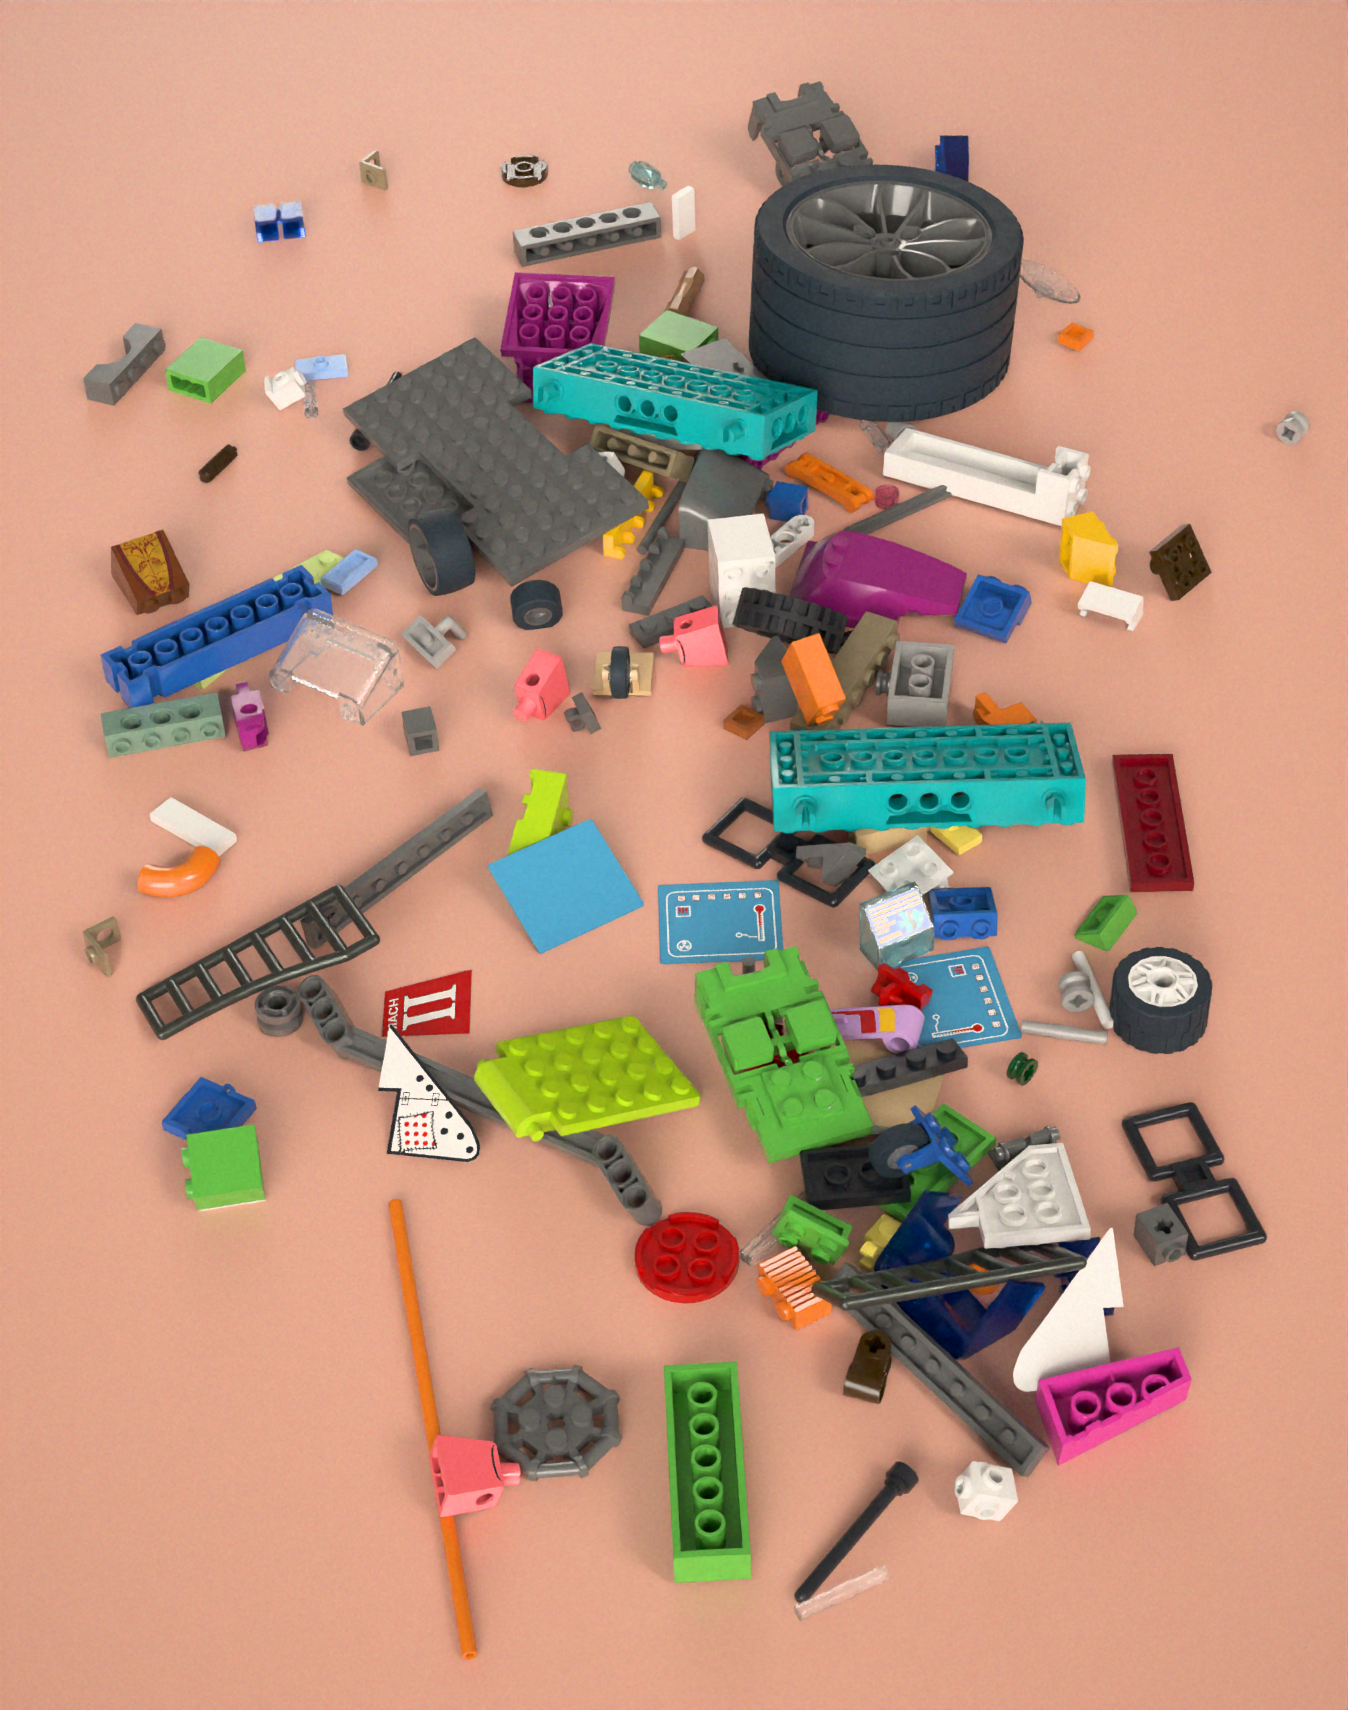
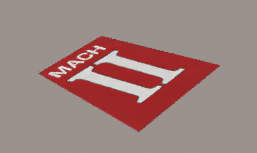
[382,969,472,1037]

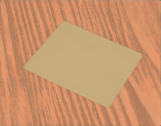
[830,1044,945,1128]

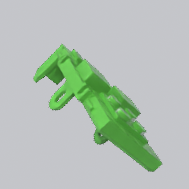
[694,946,874,1164]

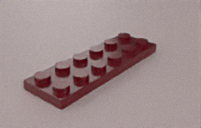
[1112,754,1194,892]

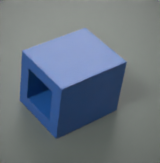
[766,481,808,522]

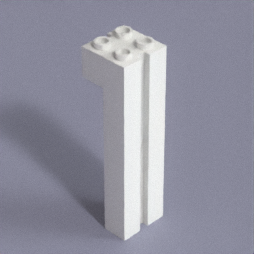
[883,428,1091,526]

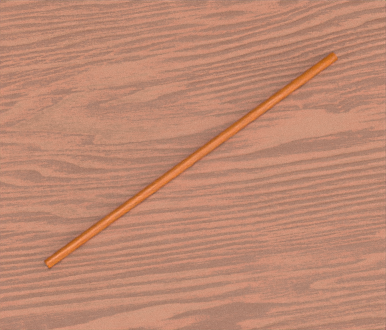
[388,1199,478,1660]

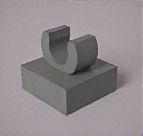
[563,692,602,734]

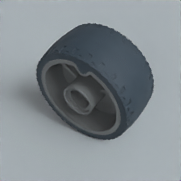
[408,508,476,596]

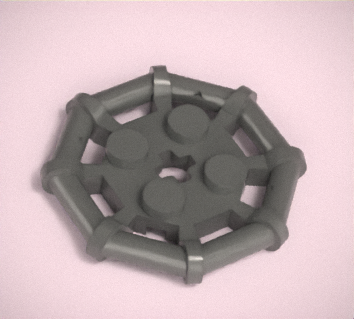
[490,1365,622,1482]

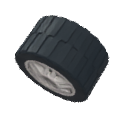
[1109,947,1213,1054]

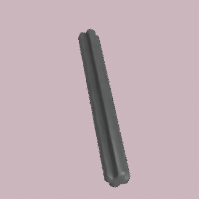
[844,485,954,535]

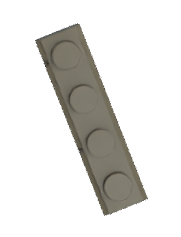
[589,425,694,483]

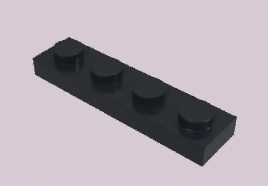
[851,1038,968,1098]

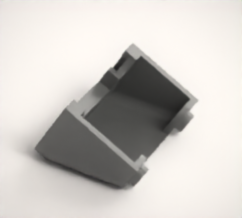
[678,448,774,551]

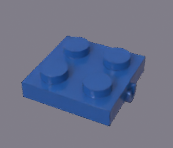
[162,1077,257,1141]

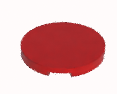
[634,1212,740,1304]

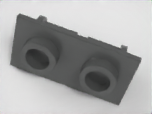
[988,1126,1060,1171]

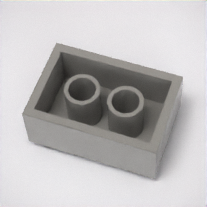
[887,640,955,727]

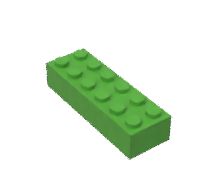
[664,1361,751,1583]

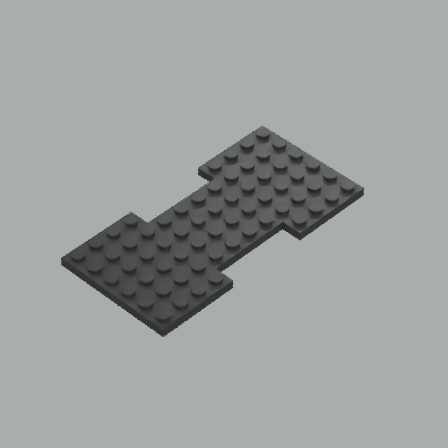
[343,337,649,587]

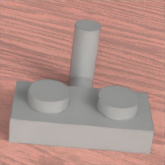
[401,615,467,669]

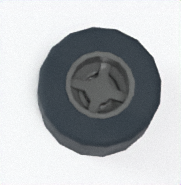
[510,580,563,630]

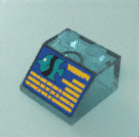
[859,881,934,970]

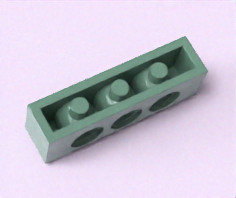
[101,692,226,758]

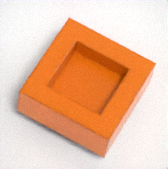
[1058,322,1094,351]

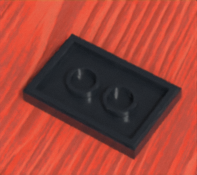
[800,1144,911,1210]

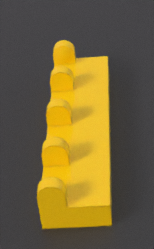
[603,470,664,559]

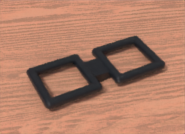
[702,797,875,908]
[1121,1102,1267,1261]

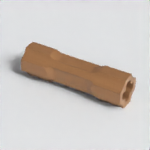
[664,267,705,316]

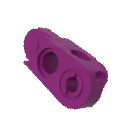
[230,682,269,751]

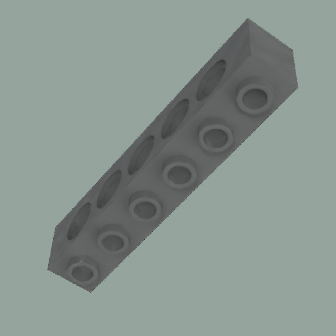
[513,202,661,267]

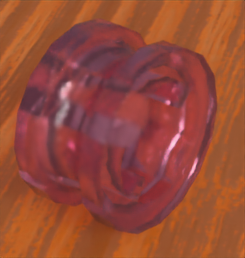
[875,484,899,510]

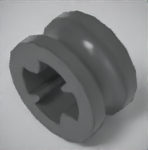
[876,669,892,696]

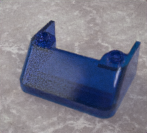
[874,1190,1046,1360]

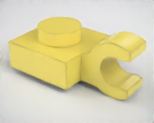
[859,1214,913,1271]

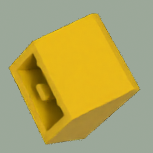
[1059,511,1118,587]

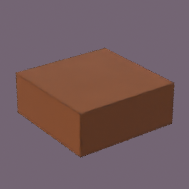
[723,704,765,740]

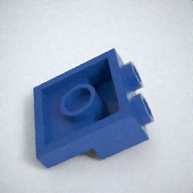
[954,574,1032,644]
[928,887,997,940]

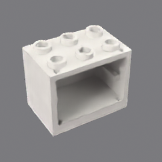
[708,513,775,628]

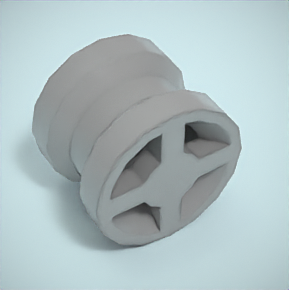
[1276,411,1310,445]
[1058,971,1094,1012]

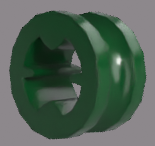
[1006,1052,1038,1086]

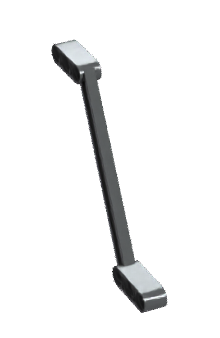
[298,975,663,1226]

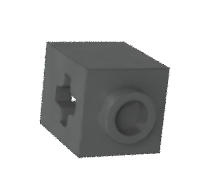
[401,706,439,756]
[1134,1203,1188,1266]

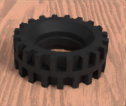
[732,587,848,654]

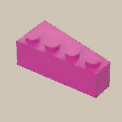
[1035,1347,1192,1466]

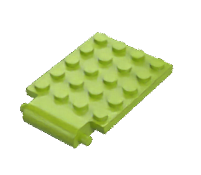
[474,1015,701,1142]

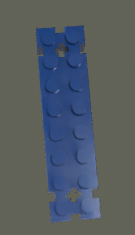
[100,565,334,708]

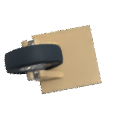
[592,646,654,699]

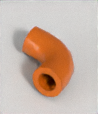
[137,846,221,898]

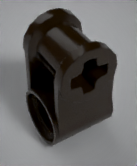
[843,1330,892,1404]

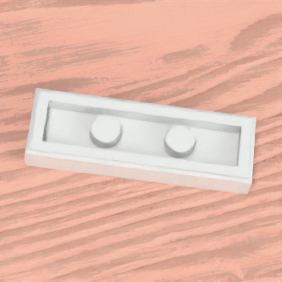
[150,797,237,856]

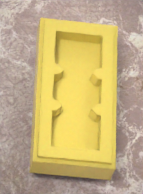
[930,826,982,856]

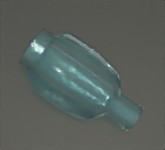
[628,161,667,190]

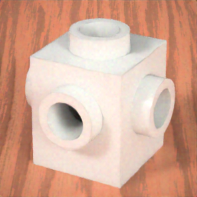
[954,1461,1018,1521]

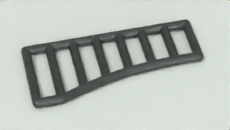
[136,884,380,1040]
[811,1243,1087,1311]

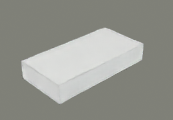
[672,186,696,241]

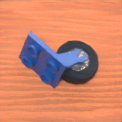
[869,1105,974,1187]

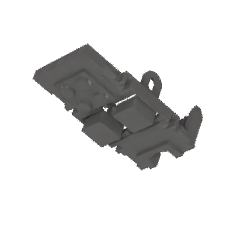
[748,81,873,186]

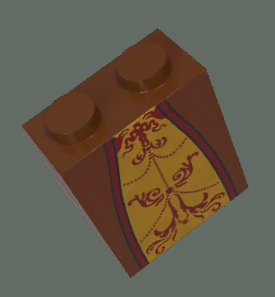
[111,529,190,615]

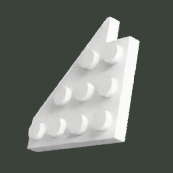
[948,1143,1091,1249]

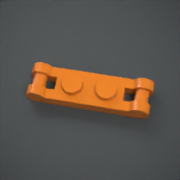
[785,452,874,513]

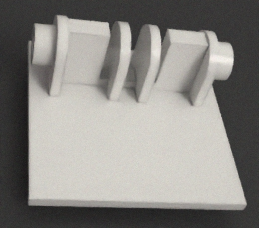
[868,835,954,897]

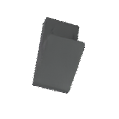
[796,842,866,886]

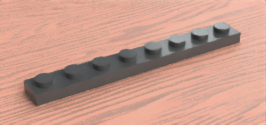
[300,788,493,949]
[834,1262,1050,1477]

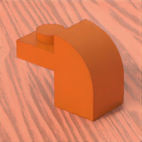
[973,692,1037,725]

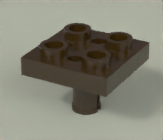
[1149,524,1212,601]

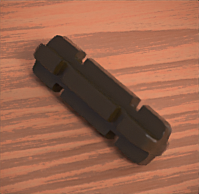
[198,444,238,483]

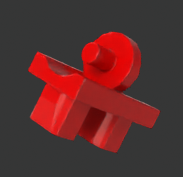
[871,963,933,1012]

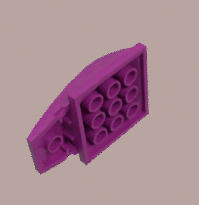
[500,272,615,403]
[789,530,967,628]

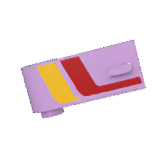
[830,1005,925,1054]

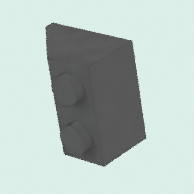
[751,636,798,723]

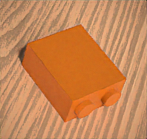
[781,633,846,726]

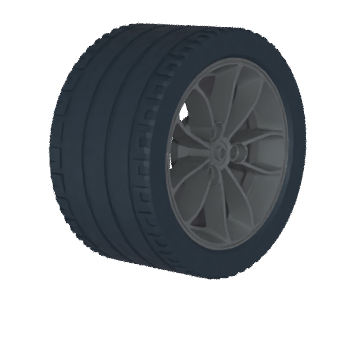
[749,164,1024,422]

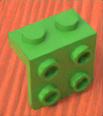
[771,1194,853,1266]

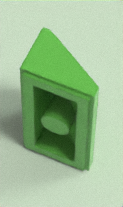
[1074,895,1137,951]

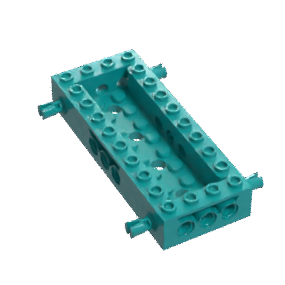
[533,343,818,460]
[769,721,1086,834]

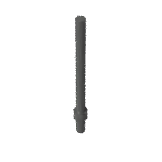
[637,449,701,555]

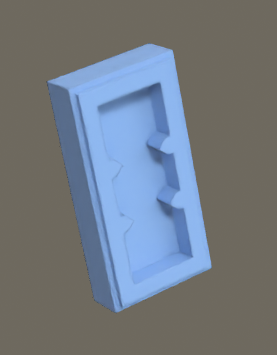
[295,354,348,381]
[320,549,378,596]

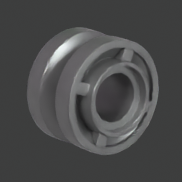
[255,986,303,1037]

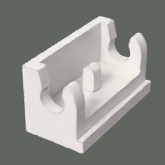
[1078,581,1143,631]

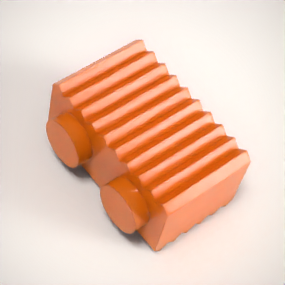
[756,1246,832,1331]

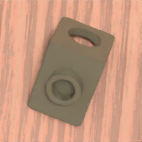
[359,150,388,190]
[83,916,121,977]

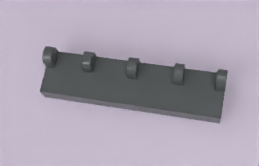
[621,527,685,616]

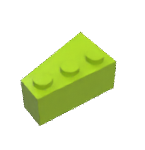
[508,768,573,855]

